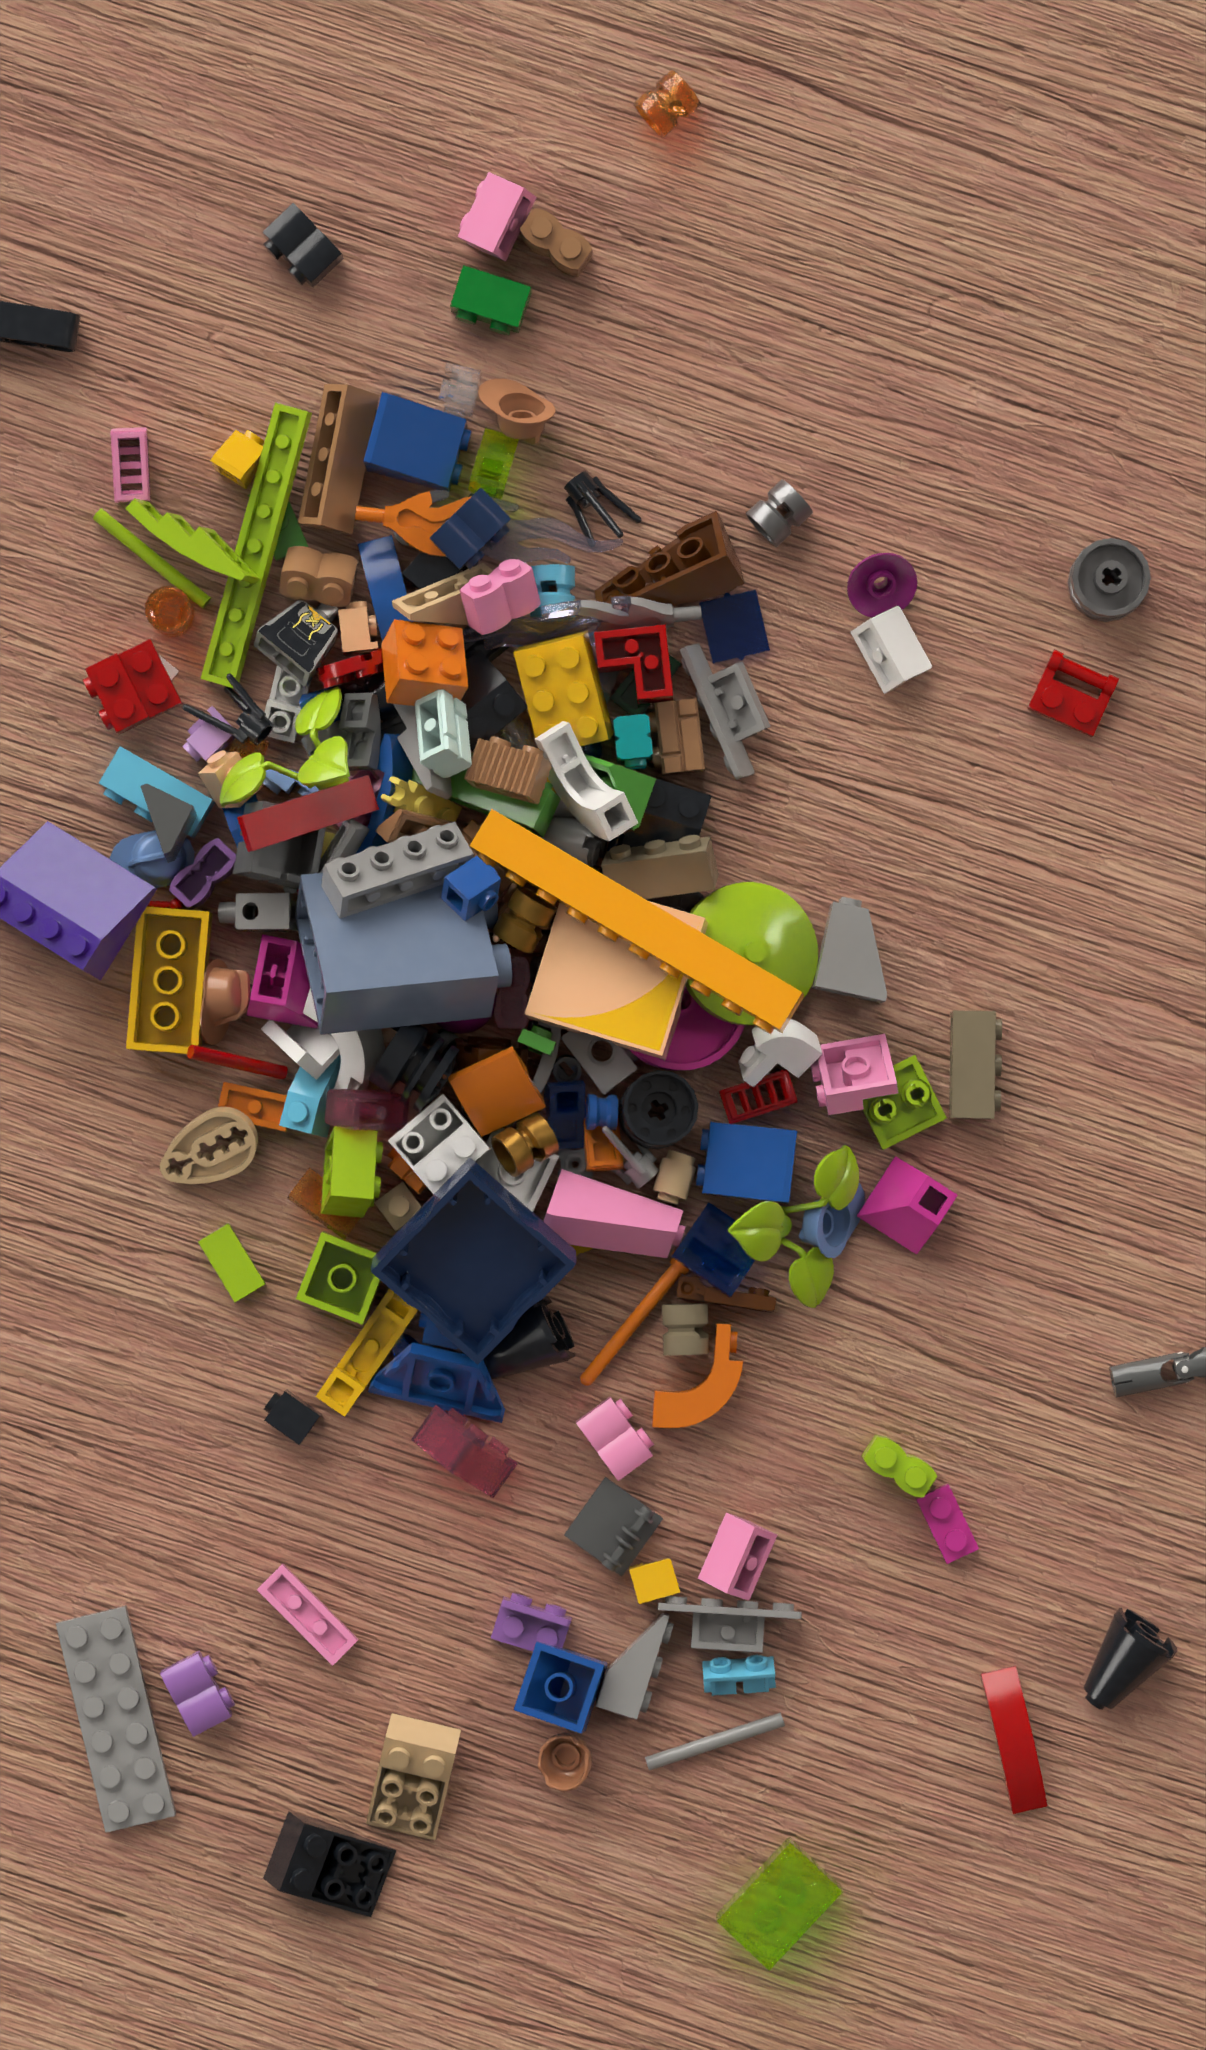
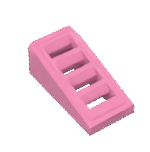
[110,427,150,502]

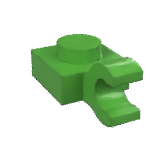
[518,1025,557,1057]

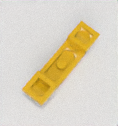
[315,1289,418,1417]

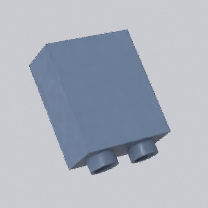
[295,873,512,1035]

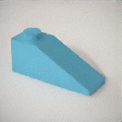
[279,1054,341,1138]

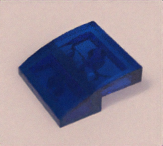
[671,1202,755,1297]

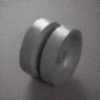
[1067,538,1151,622]

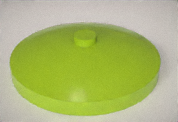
[686,882,818,1025]

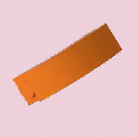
[652,1322,743,1428]

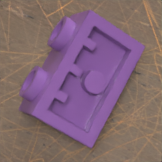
[491,1593,572,1651]

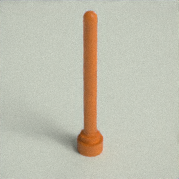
[580,1243,702,1386]

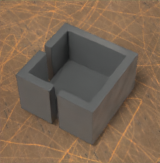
[233,801,326,889]

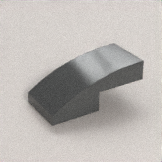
[338,693,381,771]

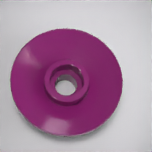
[847,553,917,618]

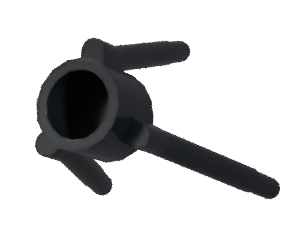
[564,471,642,547]
[182,673,274,745]

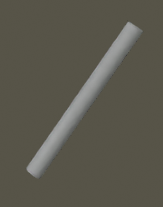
[645,1712,785,1771]

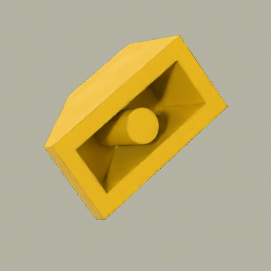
[210,430,265,489]

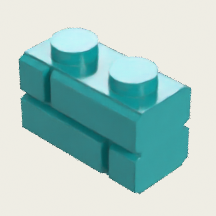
[613,714,653,771]

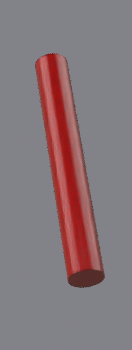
[187,1045,288,1080]

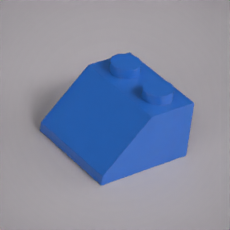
[514,1641,608,1734]

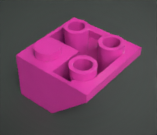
[857,1156,958,1255]

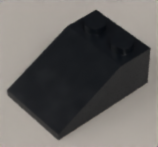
[622,779,712,848]

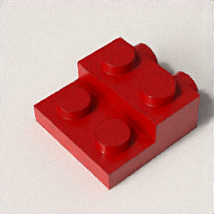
[83,639,183,735]

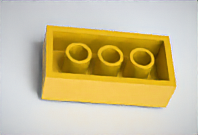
[126,907,213,1054]

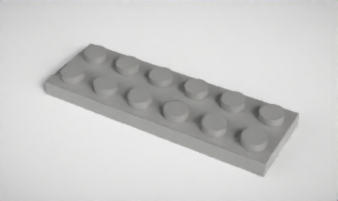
[56,1605,176,1833]

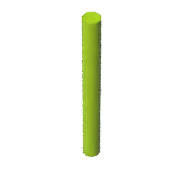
[93,508,211,609]

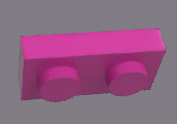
[915,1483,979,1564]

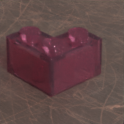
[411,1405,518,1498]

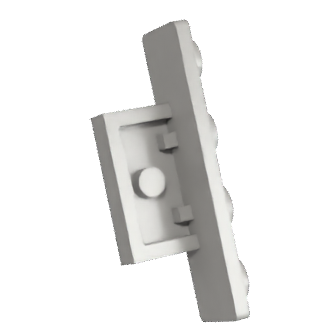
[680,644,771,780]
[657,1596,802,1653]

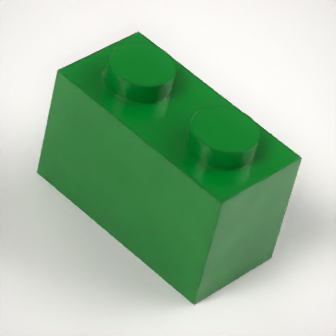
[450,265,532,335]

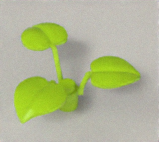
[220,686,350,808]
[728,1145,859,1308]

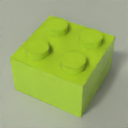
[321,1126,383,1218]
[296,1231,381,1325]

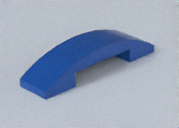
[358,535,414,641]
[356,734,413,854]

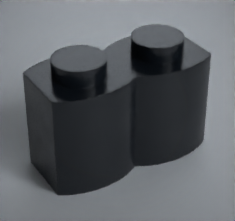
[262,203,344,287]

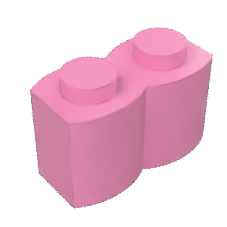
[460,559,541,635]
[576,1396,654,1481]

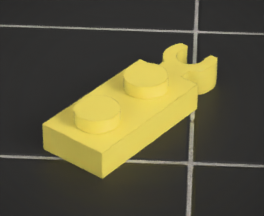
[381,776,462,822]

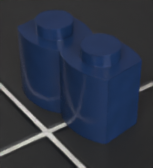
[429,488,511,570]

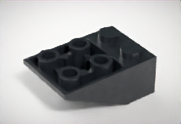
[263,1811,396,1917]

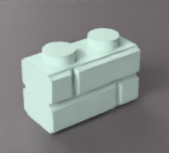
[415,689,472,778]

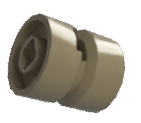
[662,1303,709,1356]

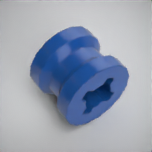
[585,1094,618,1131]

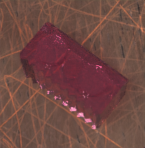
[324,1089,410,1131]

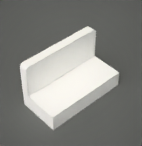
[851,606,932,694]
[261,1020,340,1080]

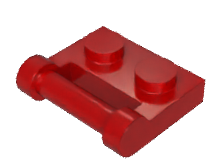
[1027,649,1119,737]

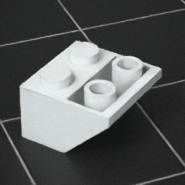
[388,1094,491,1194]

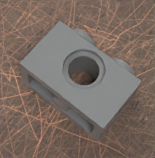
[561,1031,639,1095]

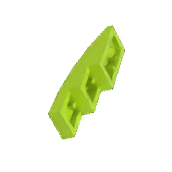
[125,498,260,584]

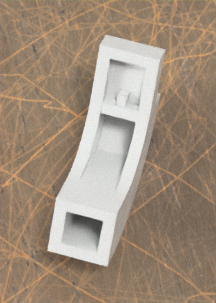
[534,721,638,841]
[303,989,385,1105]

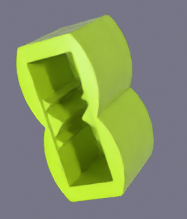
[861,1435,937,1498]

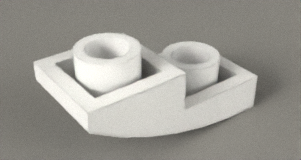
[265,665,311,743]

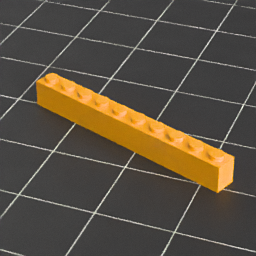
[470,809,804,1034]

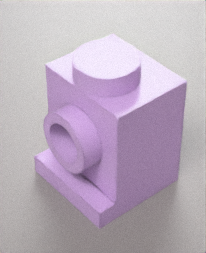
[182,706,235,762]

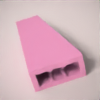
[543,1169,686,1258]

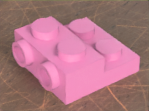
[811,1034,898,1115]

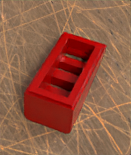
[719,1069,798,1124]

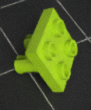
[863,1055,947,1150]

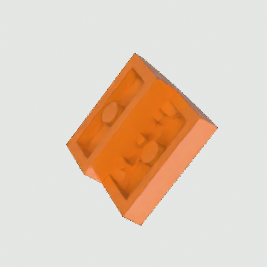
[448,1046,546,1137]

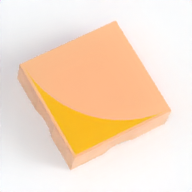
[525,901,708,1060]

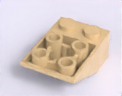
[366,1713,461,1840]

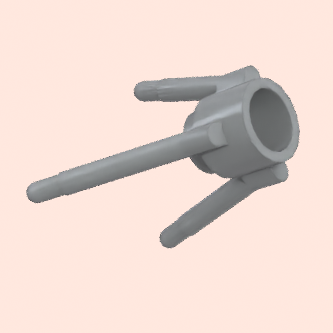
[602,1098,659,1189]

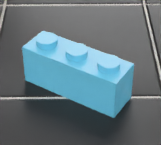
[99,746,215,839]

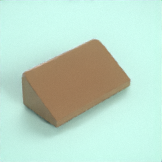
[376,809,453,843]

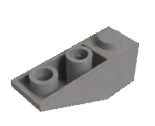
[596,1612,674,1719]

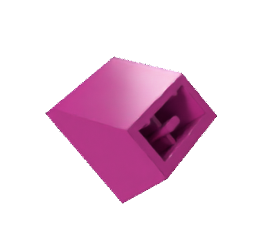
[247,934,318,1029]

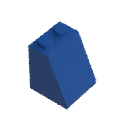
[364,392,472,493]
[696,1122,797,1203]

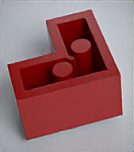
[594,624,673,704]

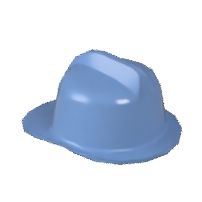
[110,830,194,888]
[799,1183,865,1258]

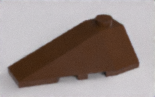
[594,511,745,606]

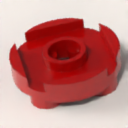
[316,649,384,689]

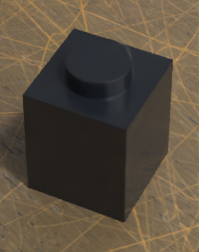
[264,1390,322,1445]

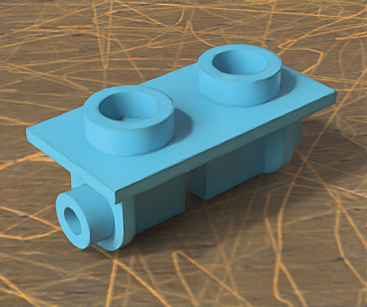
[702,1655,776,1696]

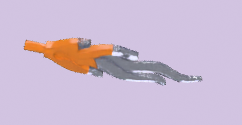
[355,490,623,564]

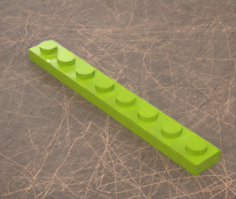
[200,402,312,688]

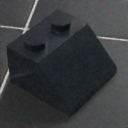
[461,649,527,752]

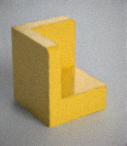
[629,1558,680,1604]

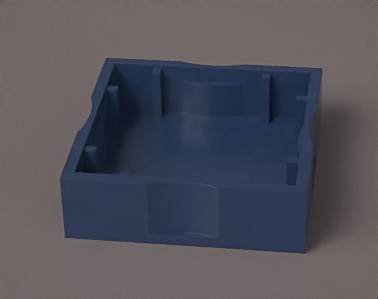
[371,1157,576,1365]

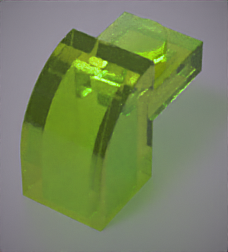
[467,428,519,501]

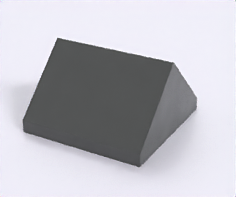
[141,784,197,863]

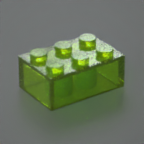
[716,1837,843,1971]

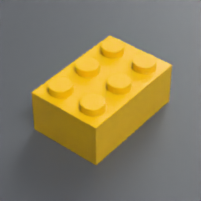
[513,630,614,749]

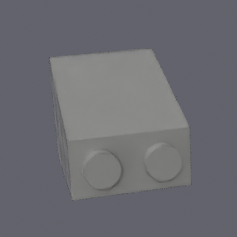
[812,897,887,1003]

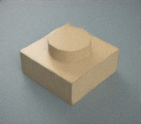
[374,1181,422,1231]

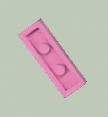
[257,1564,358,1666]

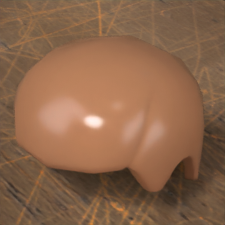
[537,1733,592,1792]

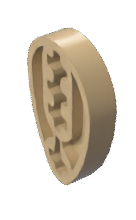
[160,1107,258,1184]

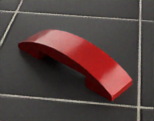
[981,1666,1048,1814]

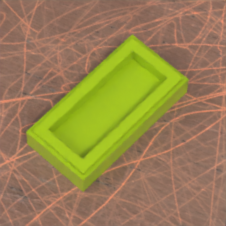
[198,1223,266,1303]

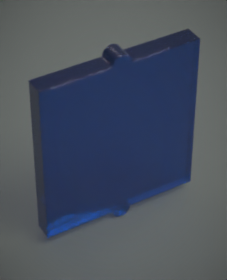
[699,590,770,664]

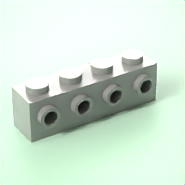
[321,821,474,919]

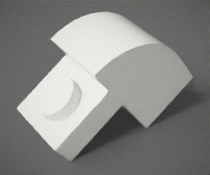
[738,1019,822,1087]

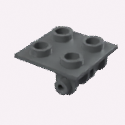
[564,1477,663,1576]

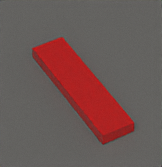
[237,775,379,852]

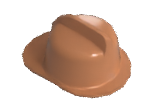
[478,379,556,445]
[200,959,250,1045]

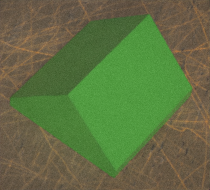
[584,754,656,830]

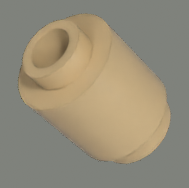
[653,1150,696,1205]

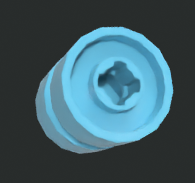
[530,564,576,620]

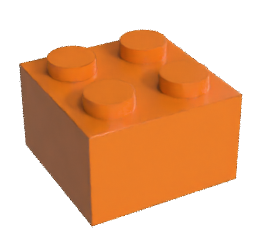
[381,619,468,706]

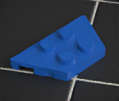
[368,1342,505,1423]

